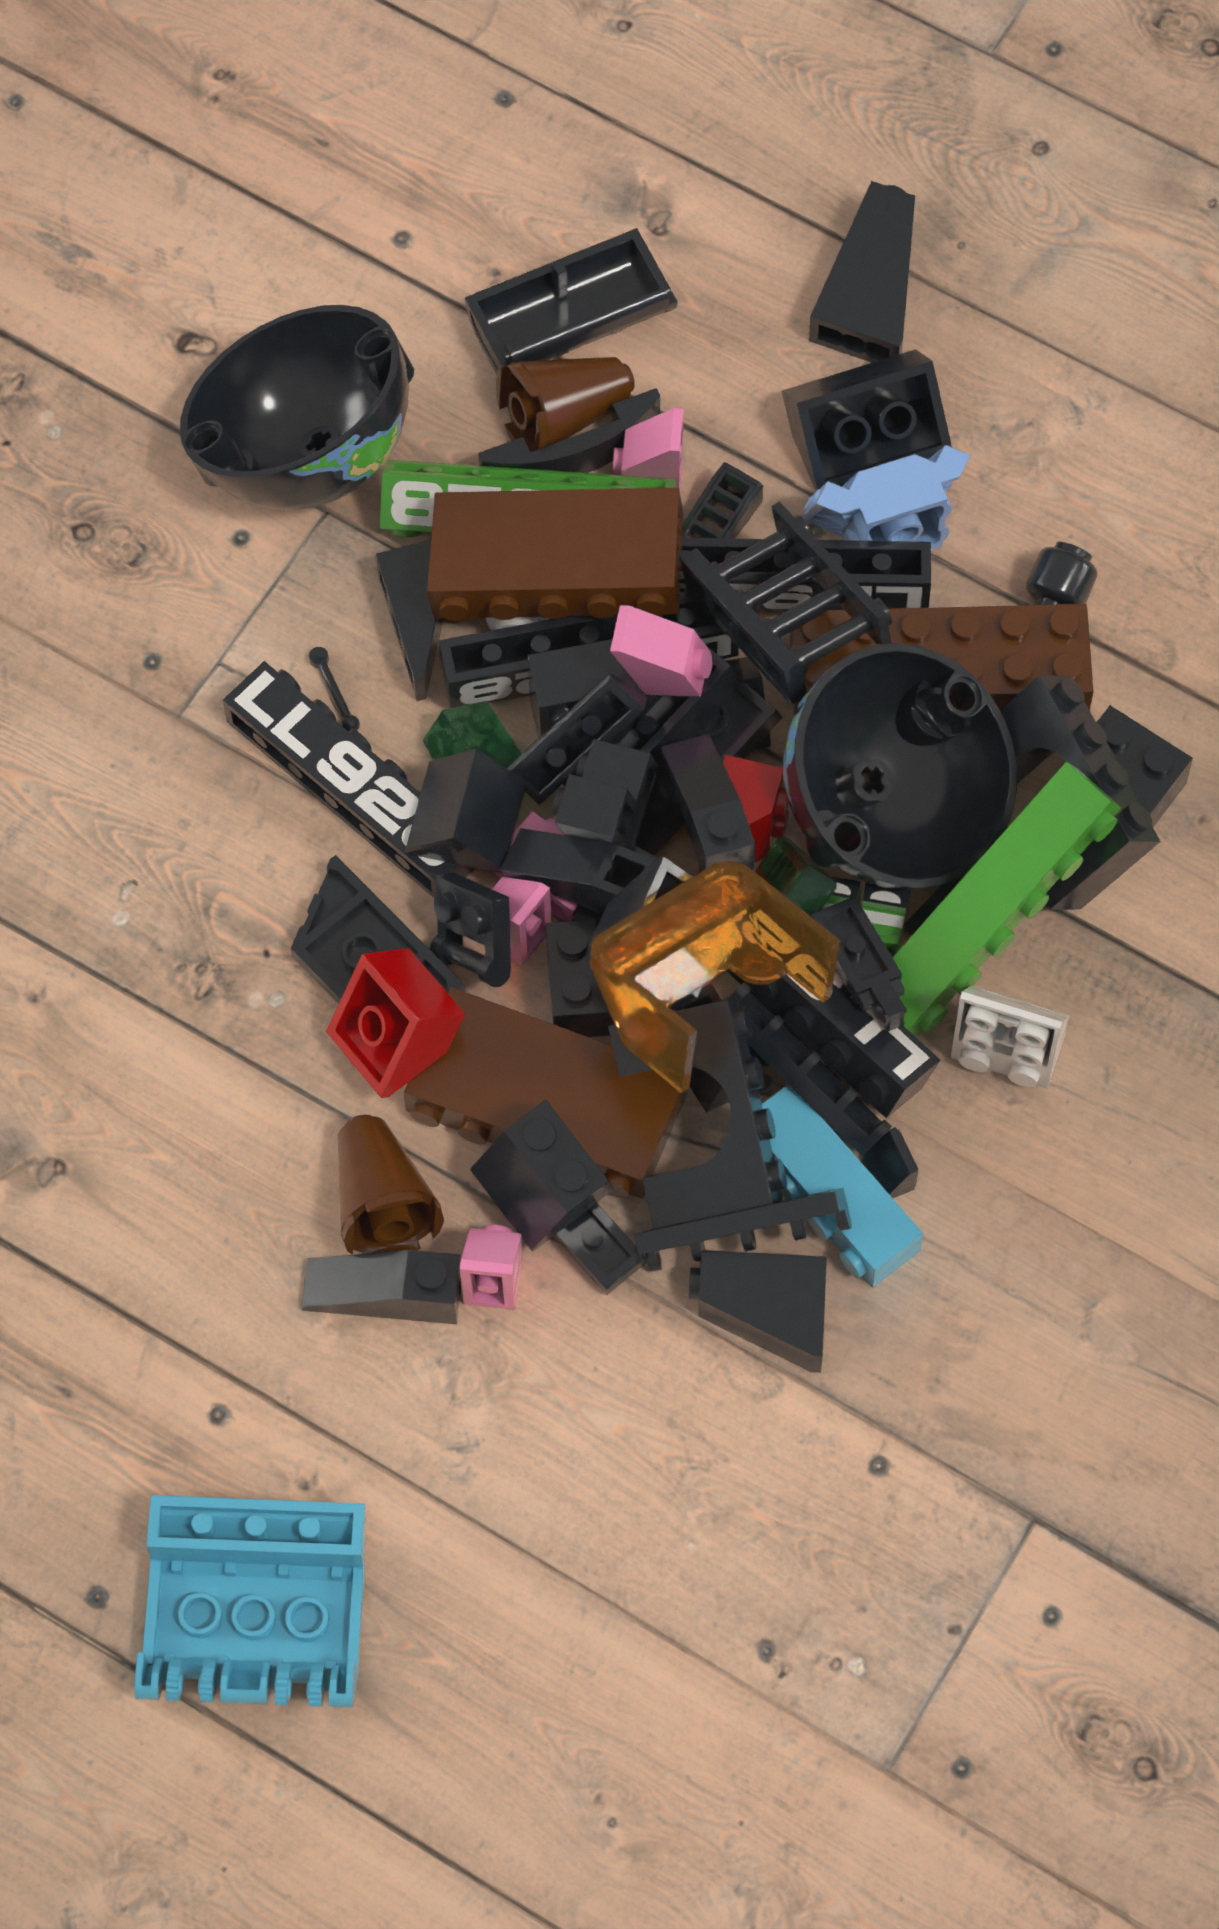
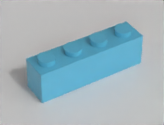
[762,1085,923,1288]

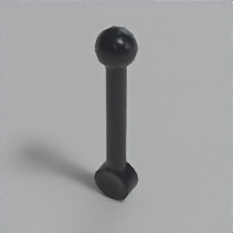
[309,647,360,732]

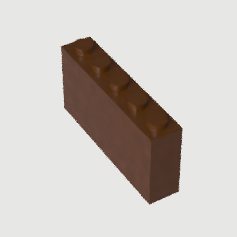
[427,487,684,621]
[404,987,688,1199]

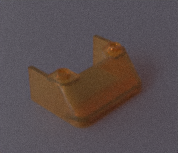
[590,861,840,1094]

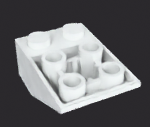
[951,985,1069,1088]

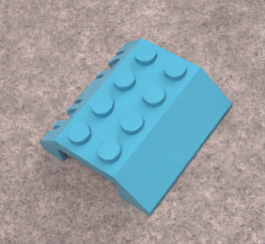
[134,1495,365,1708]

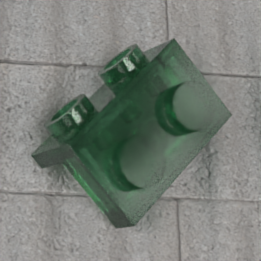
[423,701,522,767]

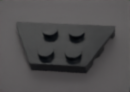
[291,855,465,1004]

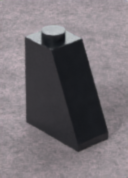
[689,1250,827,1373]

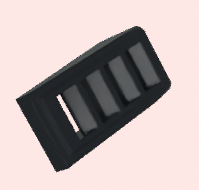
[683,462,763,539]

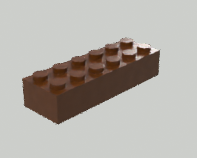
[790,604,1094,723]

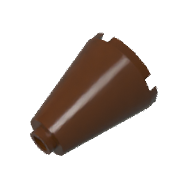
[496,357,635,452]
[338,1114,444,1255]

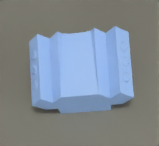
[801,445,971,550]

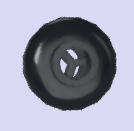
[1026,541,1098,605]

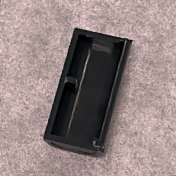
[465,228,678,374]

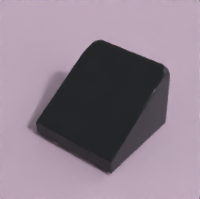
[861,1127,919,1198]

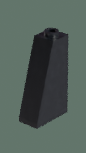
[809,181,915,363]

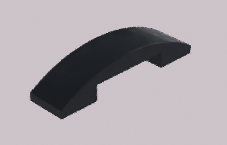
[478,388,660,473]

